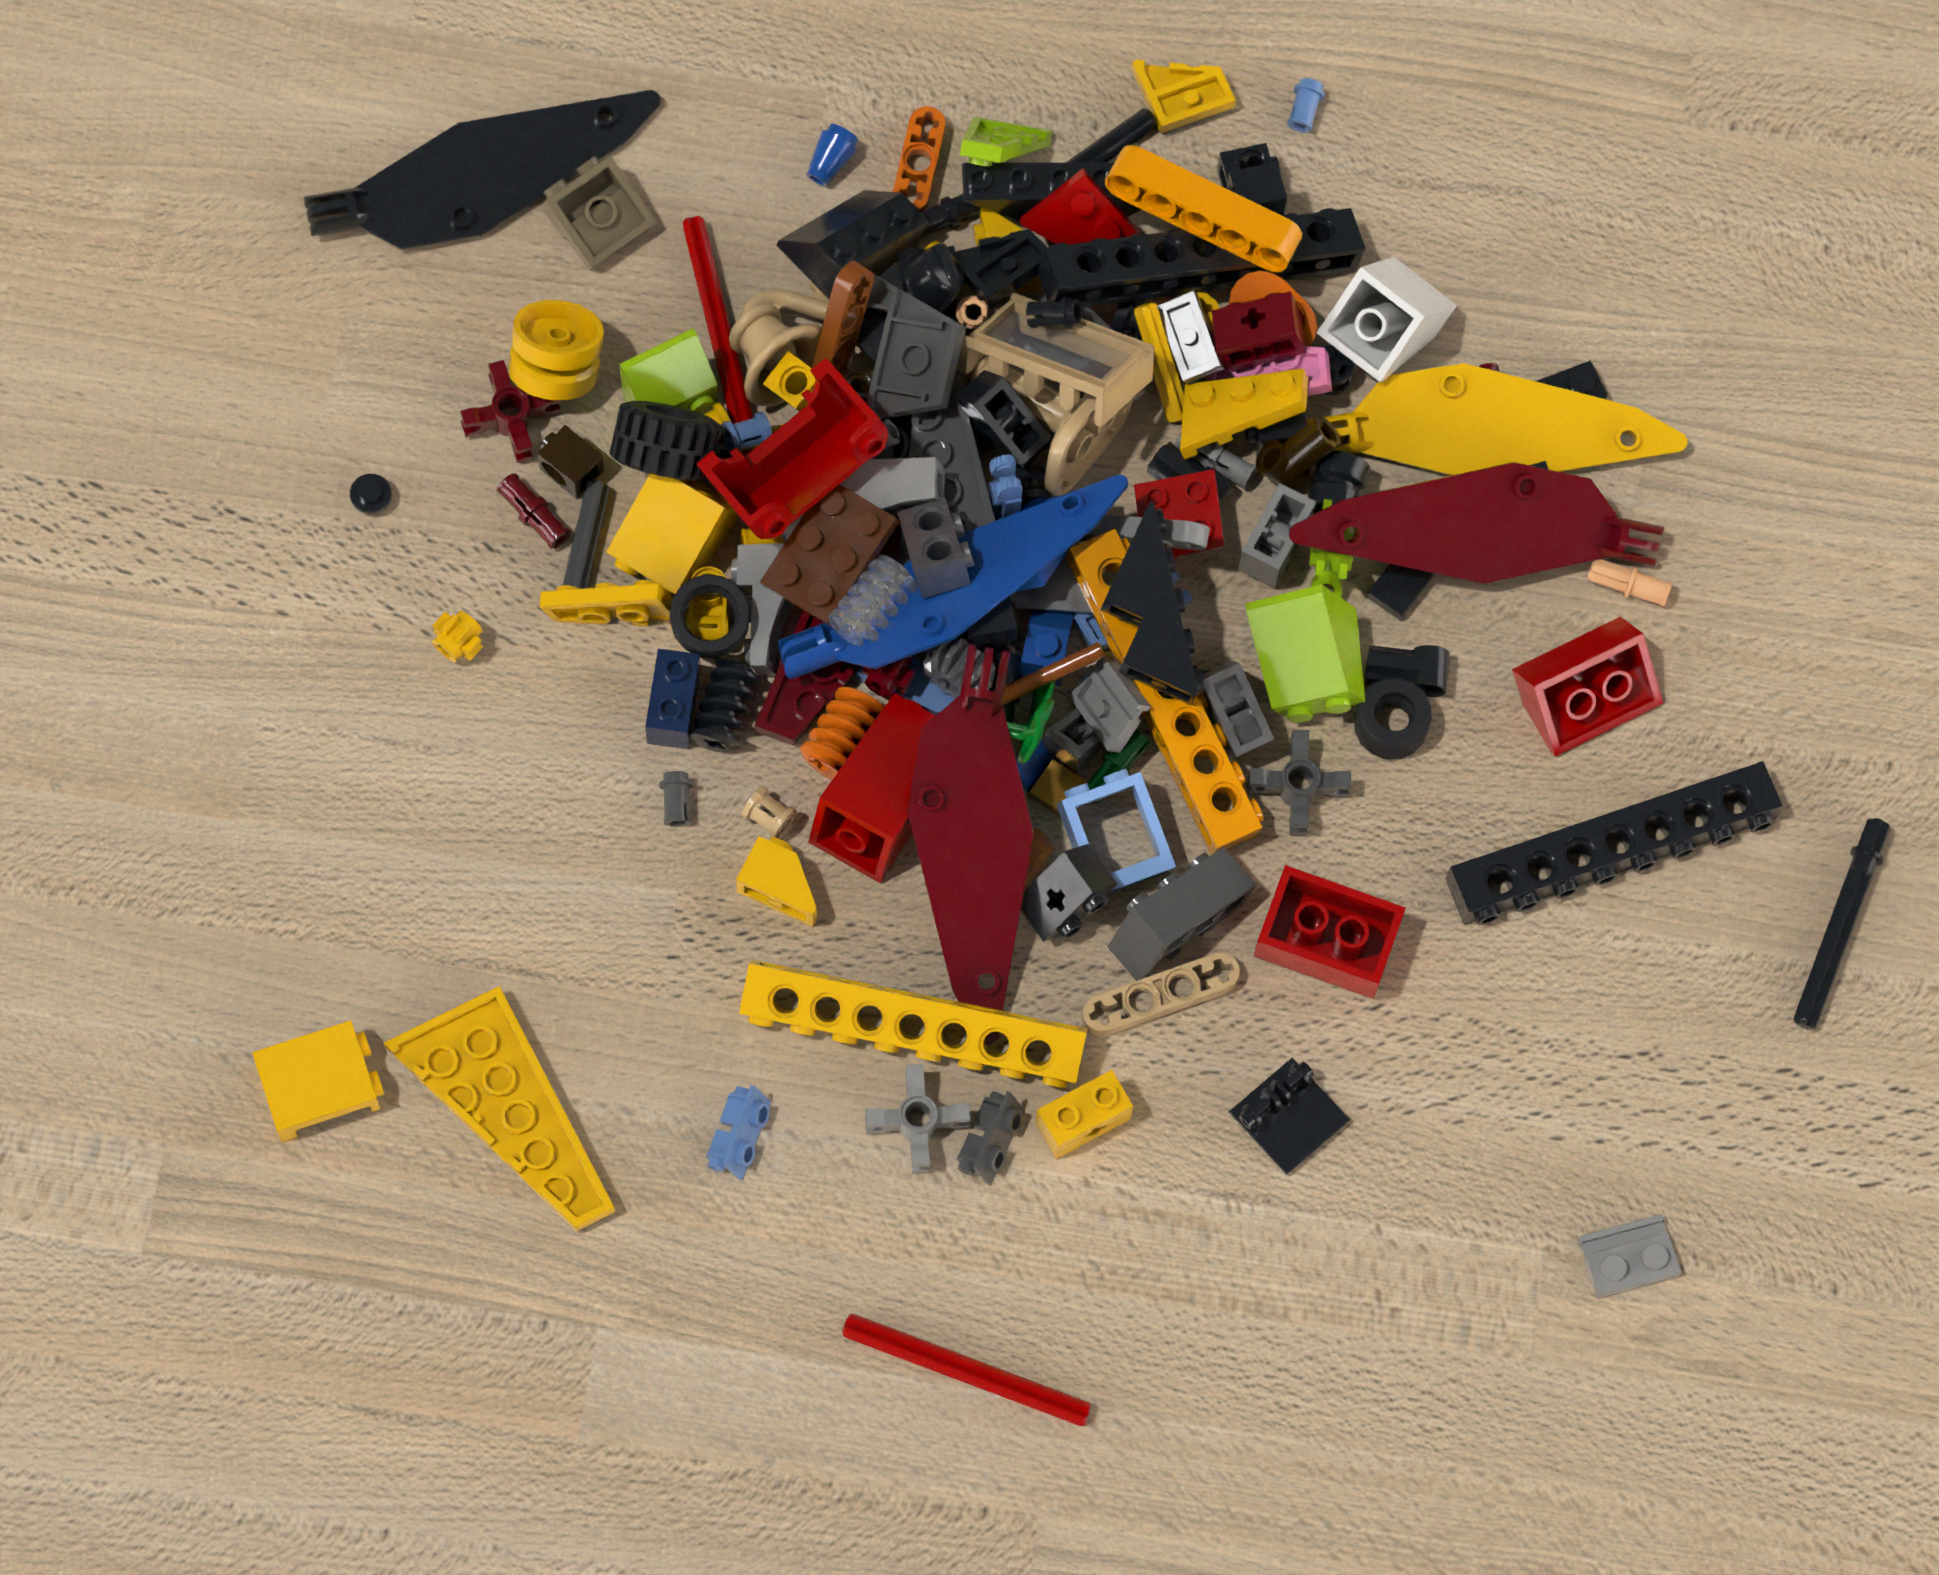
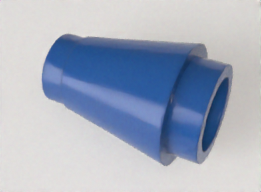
[806,123,858,187]

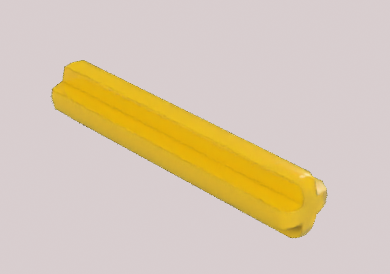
[1134,303,1184,422]

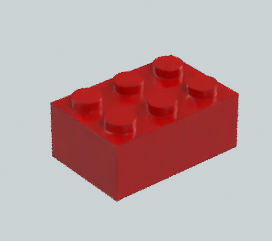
[1254,865,1406,999]

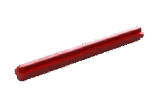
[683,216,753,424]
[842,1314,1091,1426]

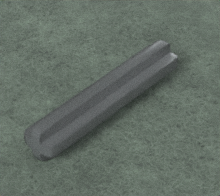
[562,481,610,589]

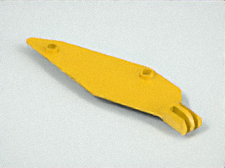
[1306,363,1688,475]

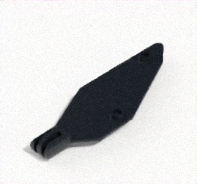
[303,90,661,250]

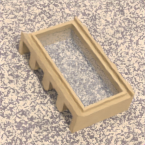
[959,293,1155,427]

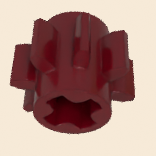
[861,657,915,698]

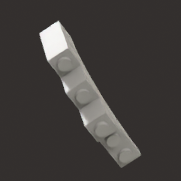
[731,457,945,676]

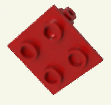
[1134,469,1225,564]

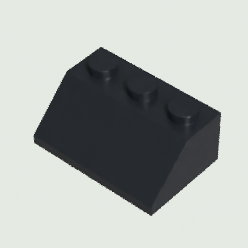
[776,190,929,300]

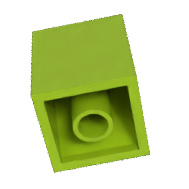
[1245,584,1365,723]

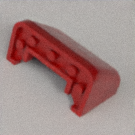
[696,358,888,539]

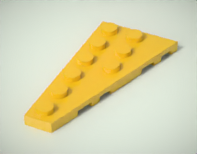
[383,986,615,1232]

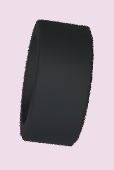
[670,574,750,658]

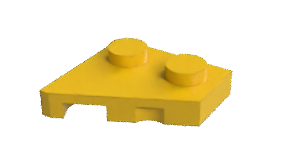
[1131,59,1236,133]

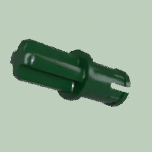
[1088,729,1152,804]

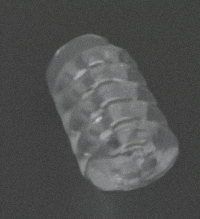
[828,555,918,647]

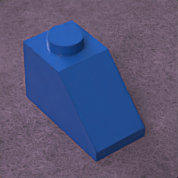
[1020,610,1074,687]

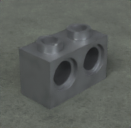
[897,498,974,598]
[1202,661,1274,757]

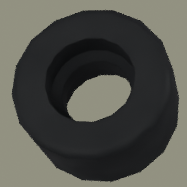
[1354,678,1432,759]

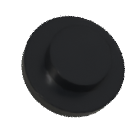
[350,474,392,514]

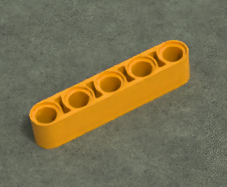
[1105,145,1302,272]

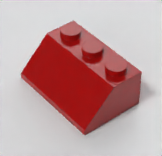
[1512,616,1663,756]

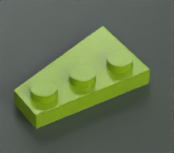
[960,116,1053,166]

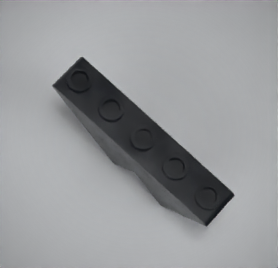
[962,162,1142,221]
[1100,501,1204,705]

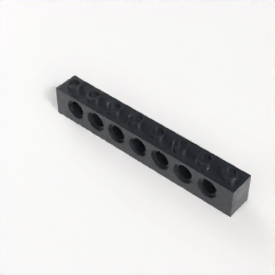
[1037,208,1366,308]
[1446,761,1783,925]

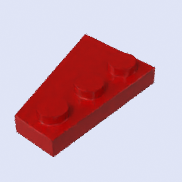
[1020,168,1141,267]

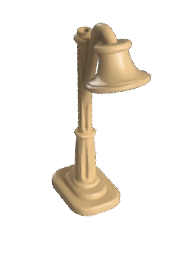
[729,282,1133,497]

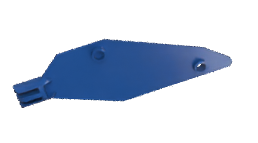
[778,475,1129,679]

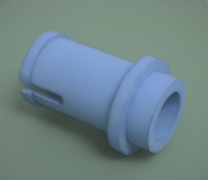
[1287,78,1325,133]

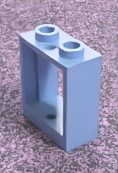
[1056,769,1176,894]

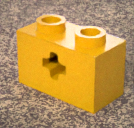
[1035,1070,1133,1159]

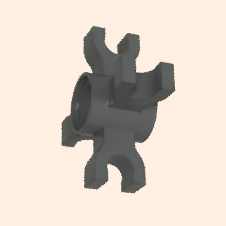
[1248,730,1351,836]

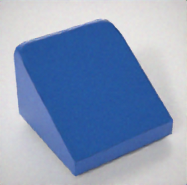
[1016,739,1052,793]

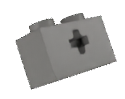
[1238,483,1316,588]

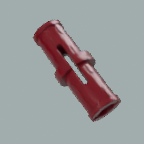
[496,473,571,549]

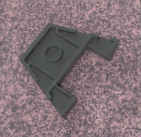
[857,274,966,419]

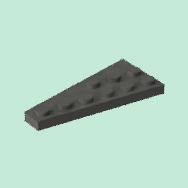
[899,369,1016,602]

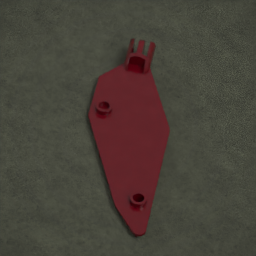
[1289,462,1665,584]
[907,644,1034,1044]

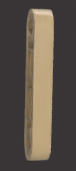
[1082,952,1240,1037]

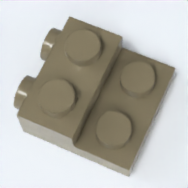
[540,155,657,270]

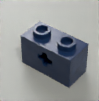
[645,648,701,749]

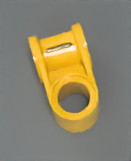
[686,566,729,641]

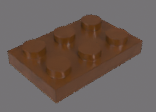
[760,484,900,627]

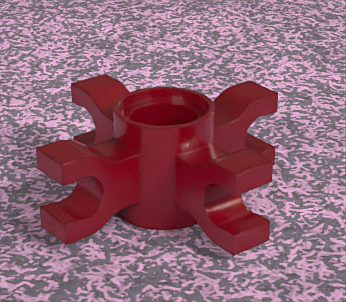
[460,360,560,463]

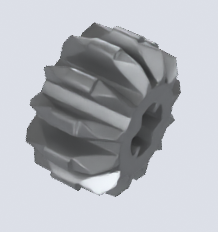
[923,638,996,699]

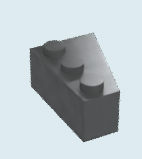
[1108,847,1256,981]

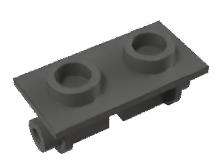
[957,1091,1025,1186]

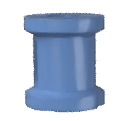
[721,411,772,457]

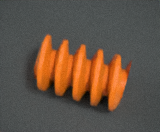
[800,687,884,780]

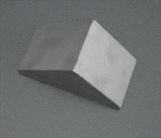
[1044,708,1103,776]

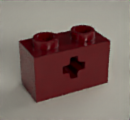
[1211,291,1306,372]

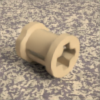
[741,786,797,839]

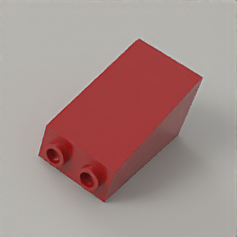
[808,693,935,884]

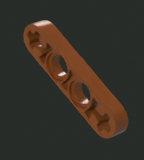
[811,261,874,377]

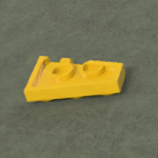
[1180,368,1308,460]
[539,580,687,628]

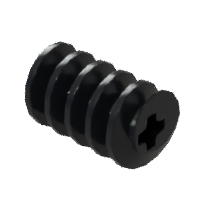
[689,658,764,752]

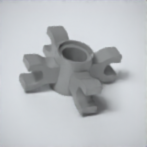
[865,1064,970,1173]

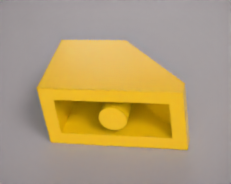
[736,836,817,927]

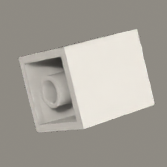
[1317,257,1457,382]

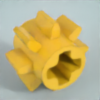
[432,610,483,662]

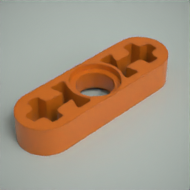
[893,106,945,212]

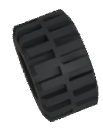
[609,401,722,480]

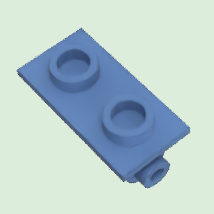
[706,1085,771,1180]

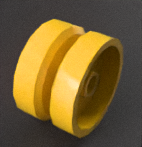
[508,300,604,400]

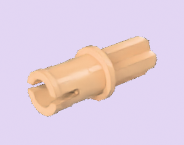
[1588,559,1672,607]

